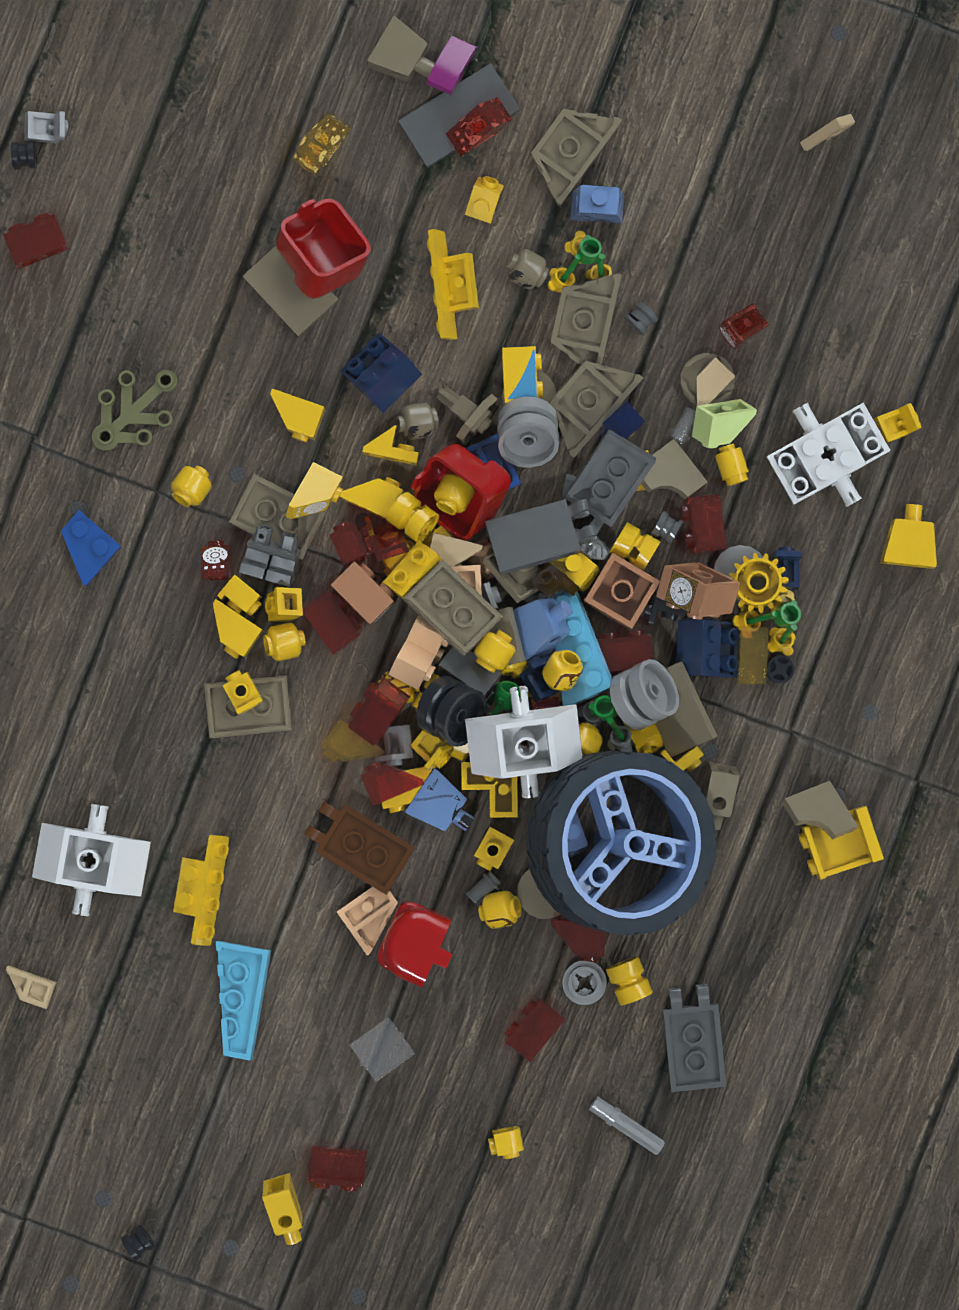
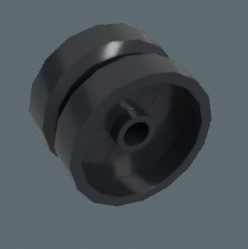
[416,675,487,747]

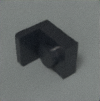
[643,597,686,626]

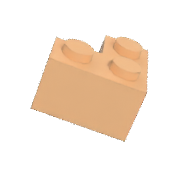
[388,615,448,689]

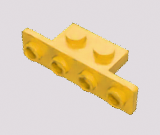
[427,229,479,340]
[173,835,229,946]

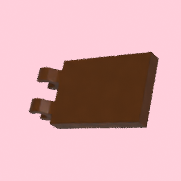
[304,802,416,895]

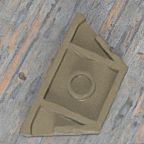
[531,109,622,207]
[551,273,622,365]
[548,361,643,458]

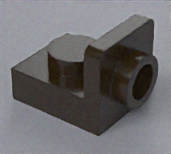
[531,562,579,598]

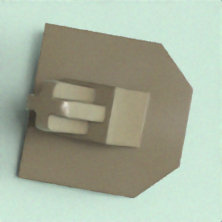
[437,387,499,447]
[482,552,546,604]

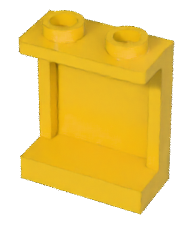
[798,806,884,880]

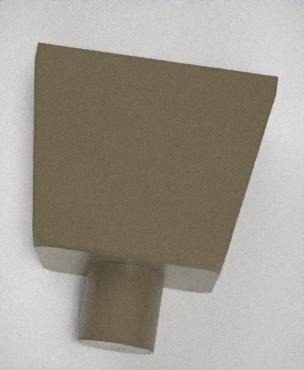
[367,16,435,82]
[703,762,739,830]

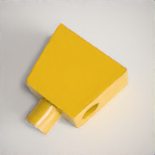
[880,504,937,569]
[549,553,600,594]
[262,1173,303,1245]

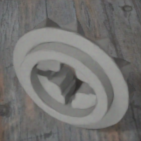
[575,529,610,560]
[562,961,607,1005]

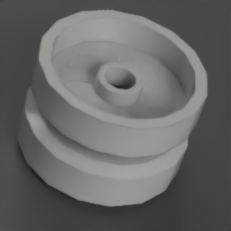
[497,396,559,468]
[610,659,679,730]

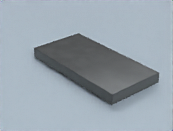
[398,63,520,169]

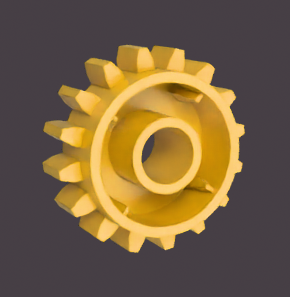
[729,553,789,614]

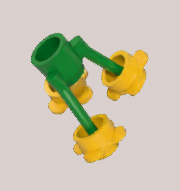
[548,231,612,293]
[733,590,801,657]

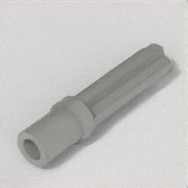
[588,1096,665,1155]

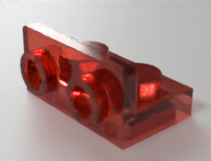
[361,515,409,562]
[504,998,566,1062]
[308,1145,367,1191]

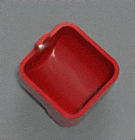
[276,199,371,299]
[411,443,511,541]
[377,901,452,988]

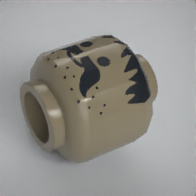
[506,249,549,290]
[396,402,438,440]

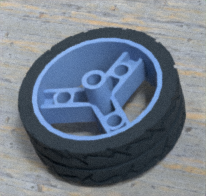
[526,751,716,935]

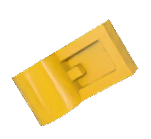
[383,541,441,599]

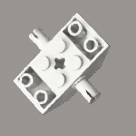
[767,403,890,507]
[465,686,582,798]
[32,804,151,916]

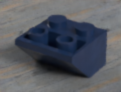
[340,333,422,413]
[677,620,739,678]

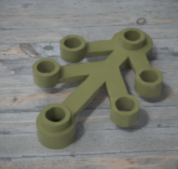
[92,370,178,451]

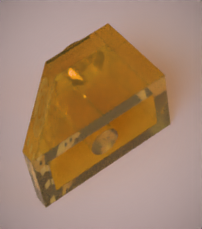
[293,113,351,175]
[321,719,385,763]

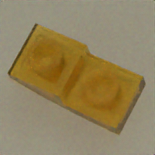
[738,627,768,685]

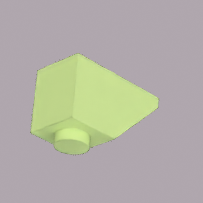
[692,399,757,448]

